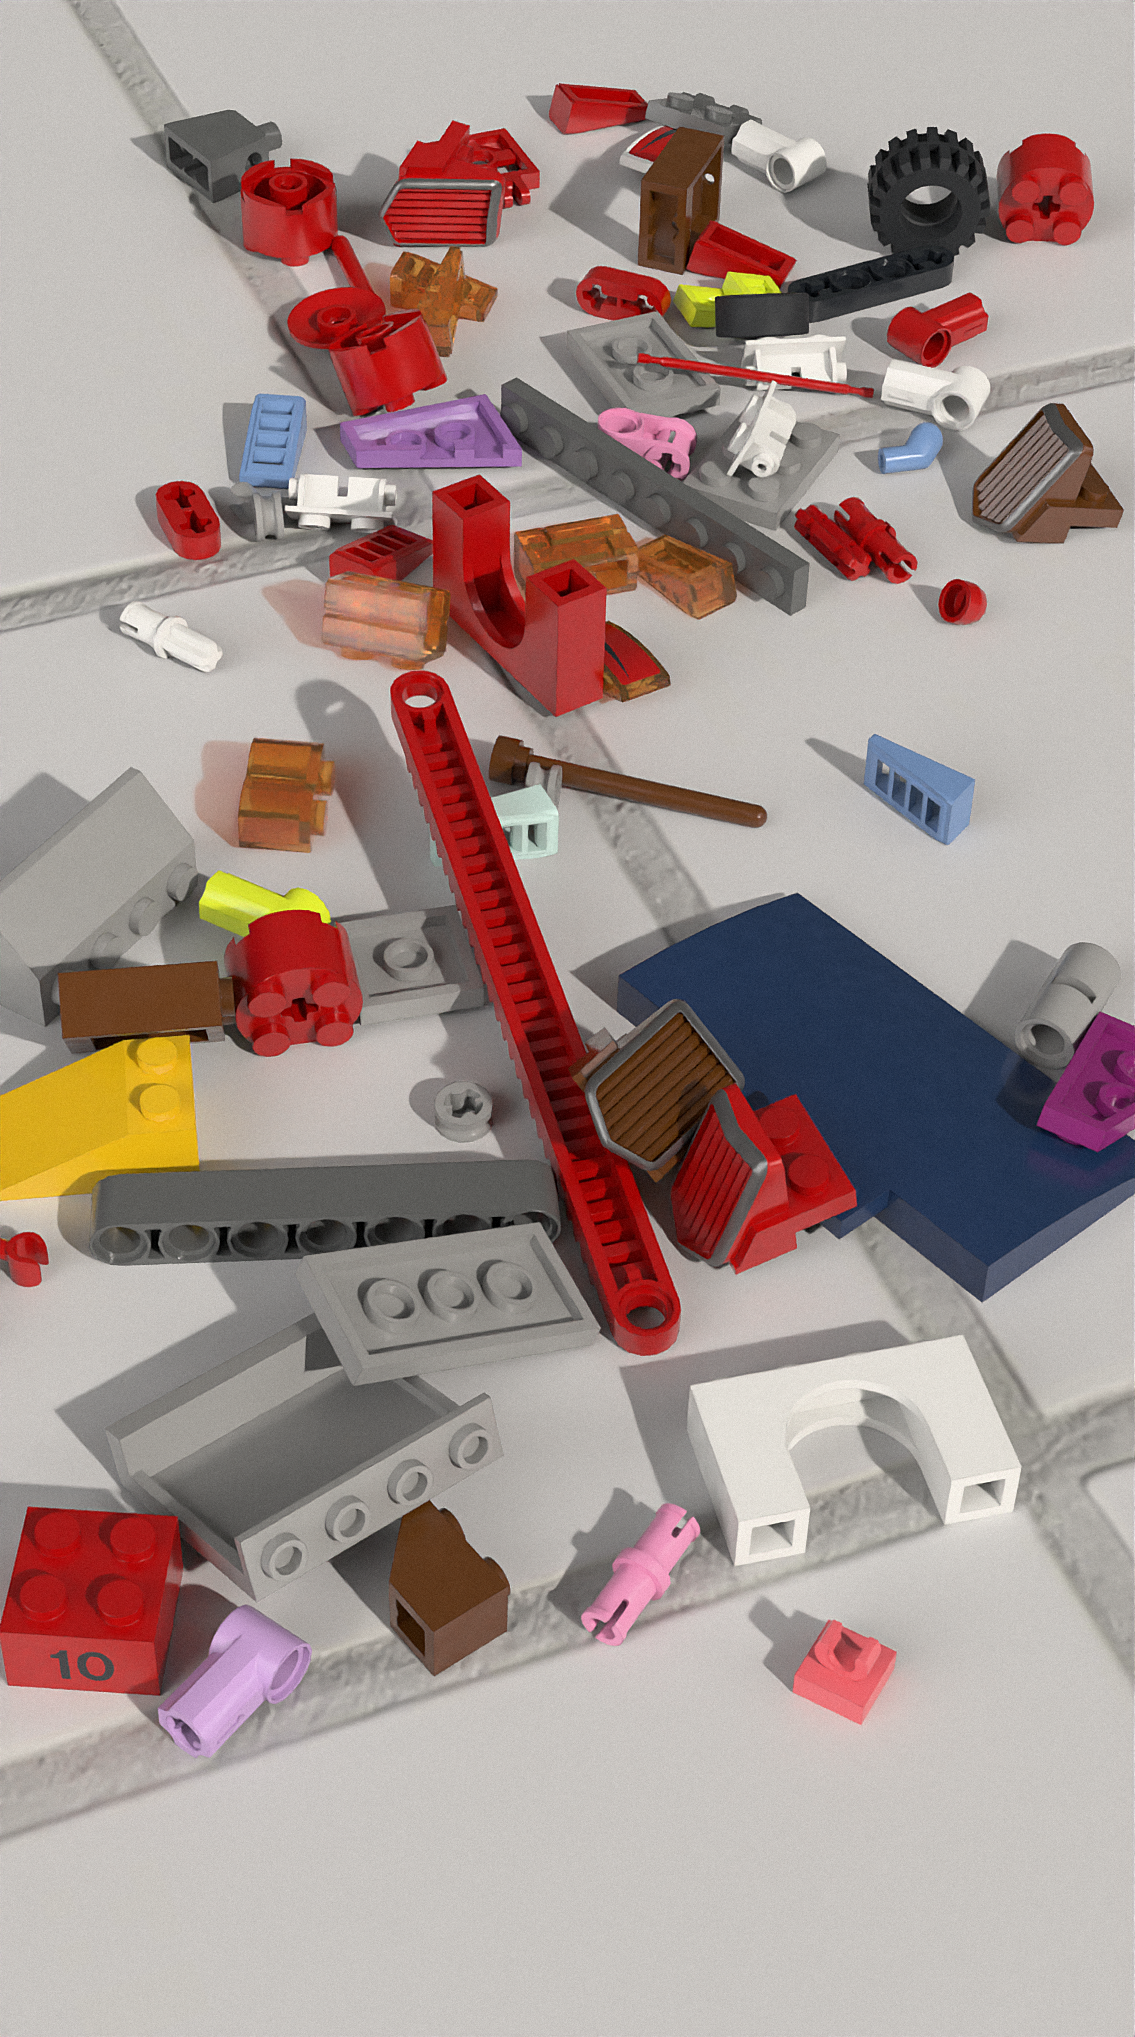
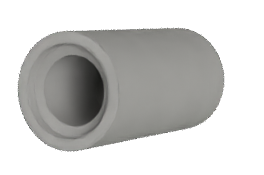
[1014,942,1121,1069]

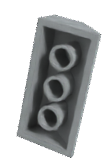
[0,767,198,1027]

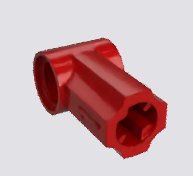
[887,292,989,368]

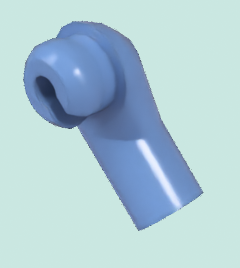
[878,422,943,474]

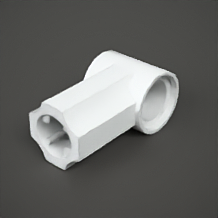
[732,120,827,193]
[881,359,990,431]

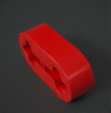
[576,266,671,321]
[155,481,221,560]

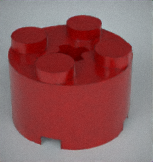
[996,133,1094,245]
[240,158,338,267]
[328,309,448,416]
[224,909,363,1057]

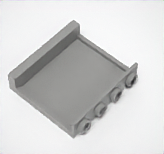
[105,1312,504,1603]

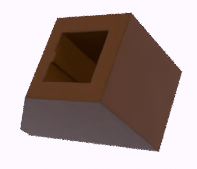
[389,1500,511,1676]

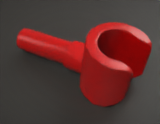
[0,1232,49,1287]

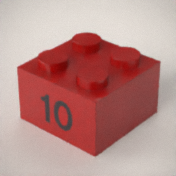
[0,1506,184,1696]

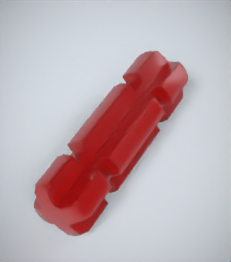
[794,505,872,581]

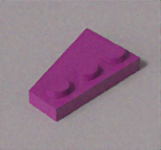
[1036,1011,1135,1152]

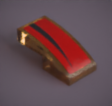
[603,621,671,703]

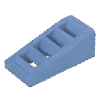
[239,393,307,489]
[864,734,975,845]

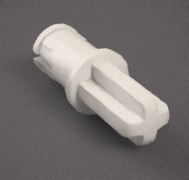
[120,601,223,672]

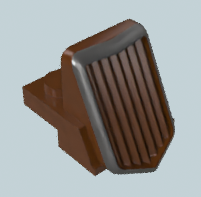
[971,403,1124,544]
[568,999,745,1183]

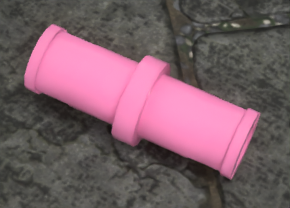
[581,1503,700,1646]

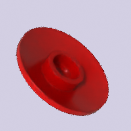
[287,287,386,349]

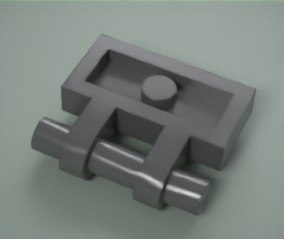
[645,92,762,145]

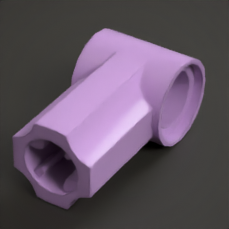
[158,1604,312,1758]

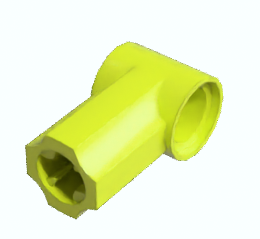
[199,870,331,937]

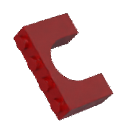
[432,474,607,717]

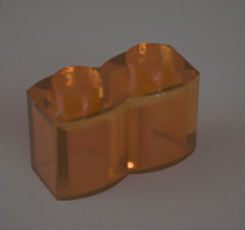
[238,737,335,853]

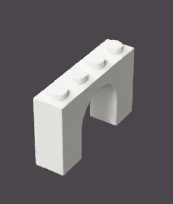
[687,1335,1022,1567]

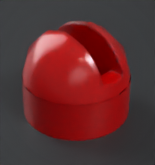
[938,579,987,625]

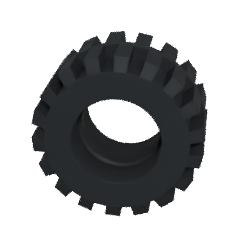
[867,127,990,256]

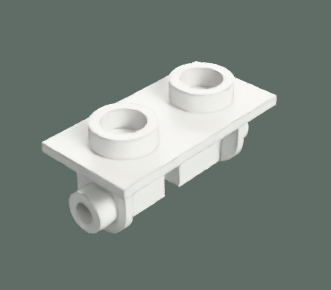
[741,334,847,391]
[727,380,797,477]
[285,473,398,534]

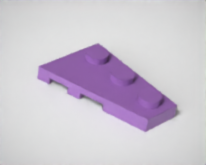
[340,394,522,468]

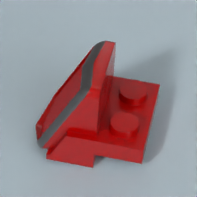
[378,120,505,247]
[670,1083,857,1275]

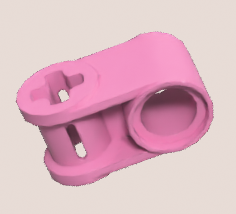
[597,407,697,482]

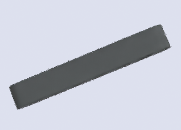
[89,1159,561,1266]

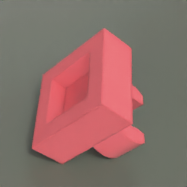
[792,1620,897,1725]

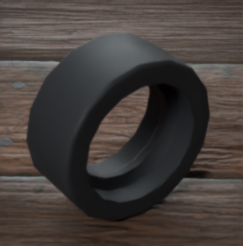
[715,293,809,338]

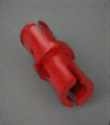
[834,497,918,584]

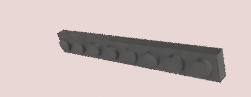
[500,377,810,616]

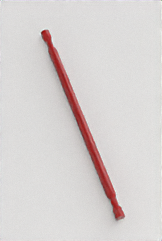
[637,353,874,398]

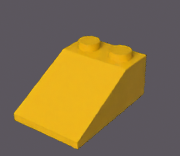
[0,1035,200,1201]

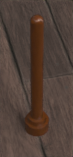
[488,735,767,828]

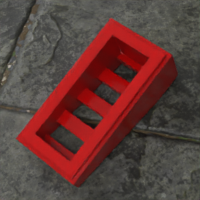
[549,83,648,134]
[686,220,797,289]
[329,524,433,604]

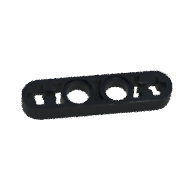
[788,245,954,323]

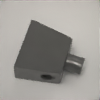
[164,110,282,203]

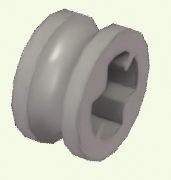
[252,491,284,542]
[525,762,562,810]
[434,1081,493,1143]

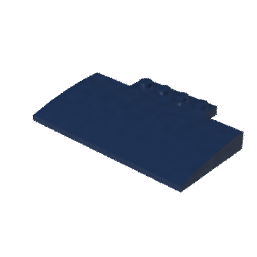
[617,892,1135,1303]

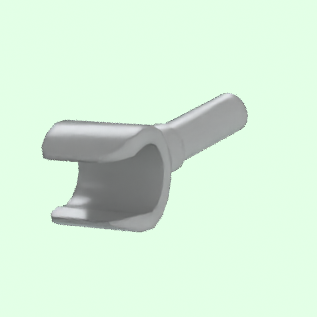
[229,482,298,524]

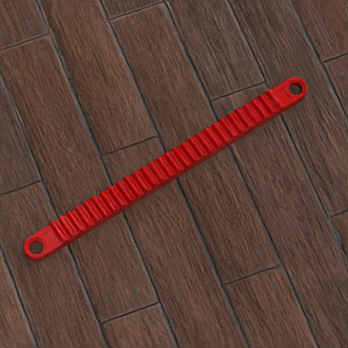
[390,670,681,1356]

